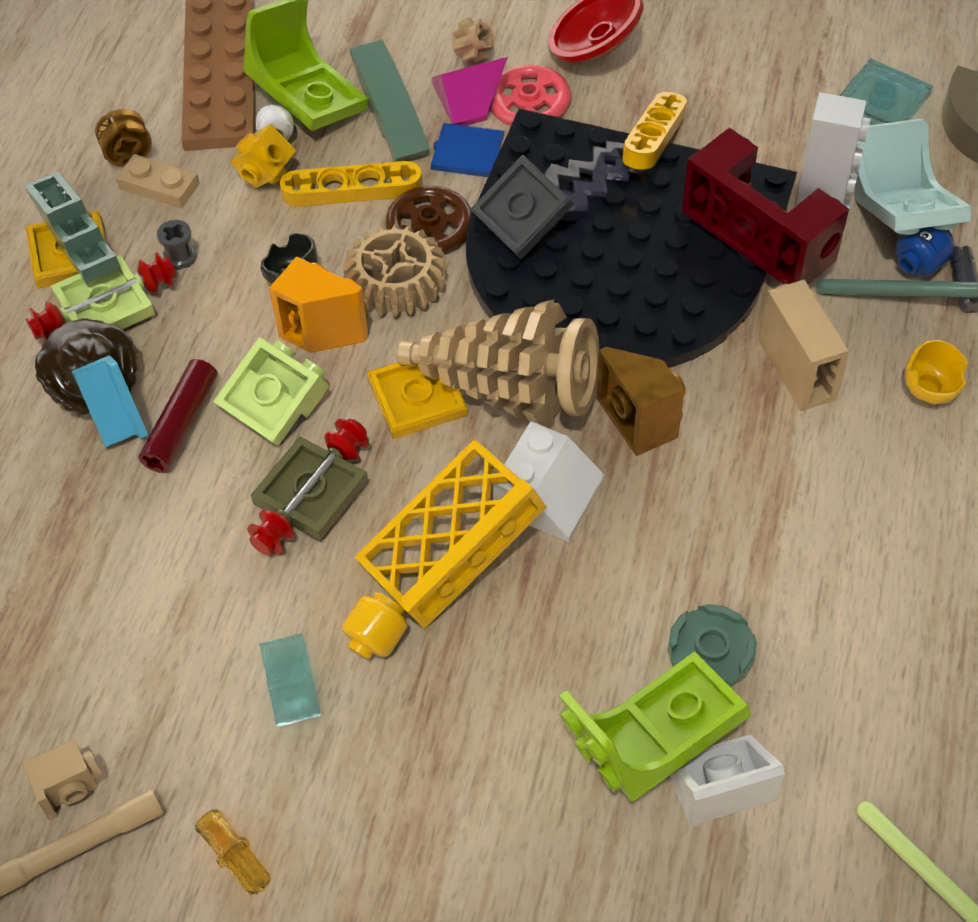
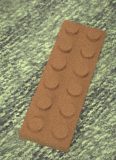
[182,0,255,151]

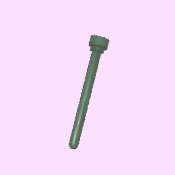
[816,279,978,298]

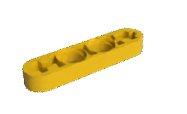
[622,92,687,170]
[280,161,423,207]

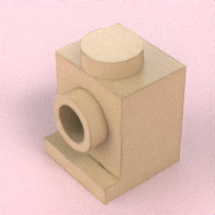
[22,739,102,820]

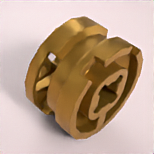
[95,109,152,166]

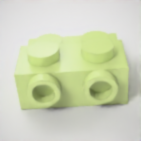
[213,337,330,446]

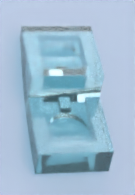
[259,633,321,727]

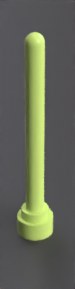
[857,801,978,922]

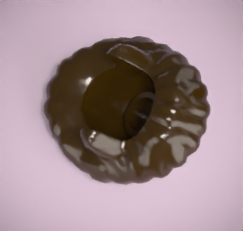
[35,318,138,415]

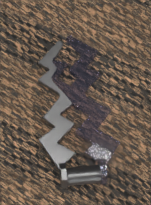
[545,141,644,211]

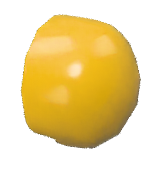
[904,340,968,404]

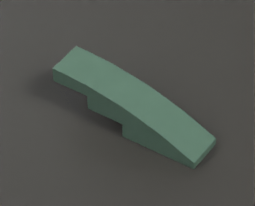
[349,40,430,162]
[24,171,121,283]

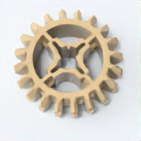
[343,223,447,319]

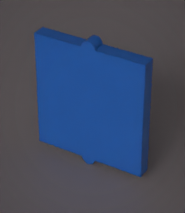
[431,123,504,177]

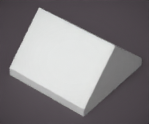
[670,734,785,827]

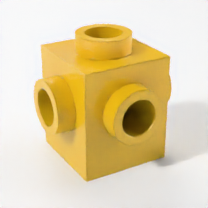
[230,124,296,189]

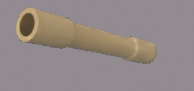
[0,789,164,897]

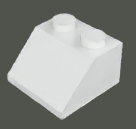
[493,421,604,542]

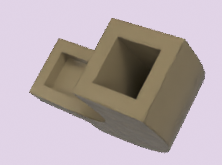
[942,65,978,163]

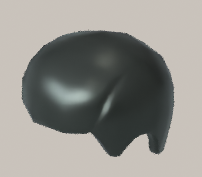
[260,233,318,284]

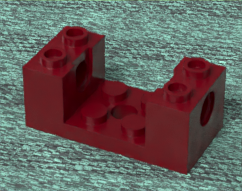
[682,128,849,285]

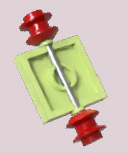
[25,252,177,341]

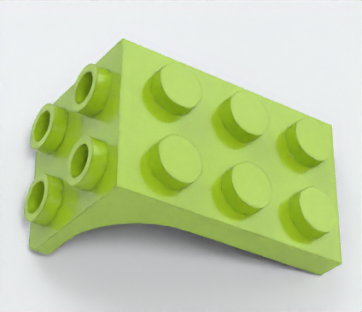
[243,0,369,131]
[558,651,752,803]

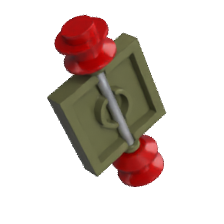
[247,418,369,555]

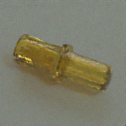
[195,809,271,895]

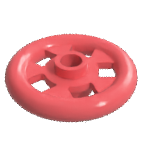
[490,65,571,126]

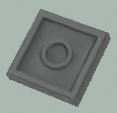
[470,155,574,259]

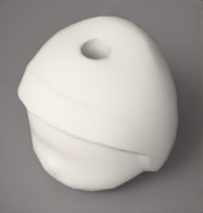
[256,105,294,140]

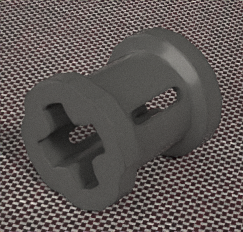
[157,220,197,270]

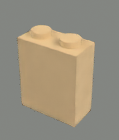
[759,279,849,411]

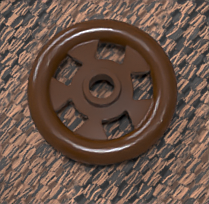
[385,186,472,254]

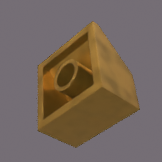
[596,347,686,456]

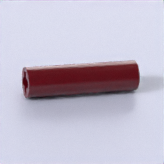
[138,359,218,473]

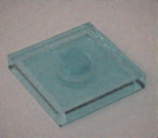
[839,58,933,125]

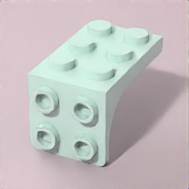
[854,119,971,235]

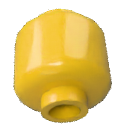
[342,592,408,661]

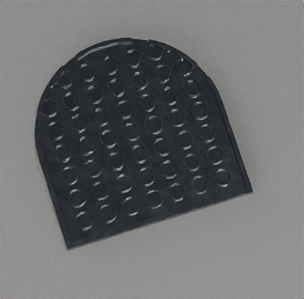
[466,108,797,368]

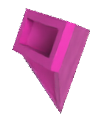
[431,57,508,126]

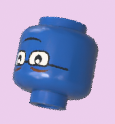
[895,227,954,278]

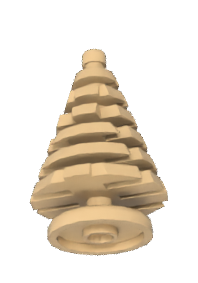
[396,299,599,428]

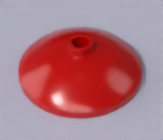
[548,0,644,63]

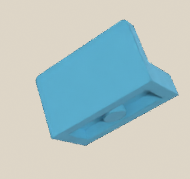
[71,355,149,447]

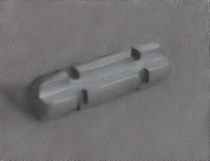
[950,245,978,312]

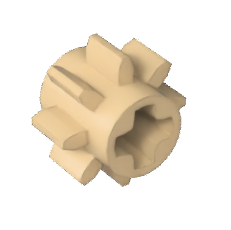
[451,17,494,63]

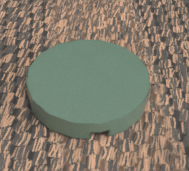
[667,604,757,687]

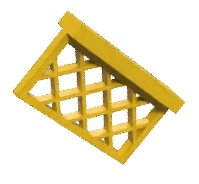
[354,439,547,629]

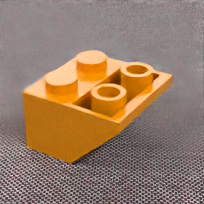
[269,256,369,353]

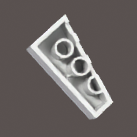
[795,92,871,222]

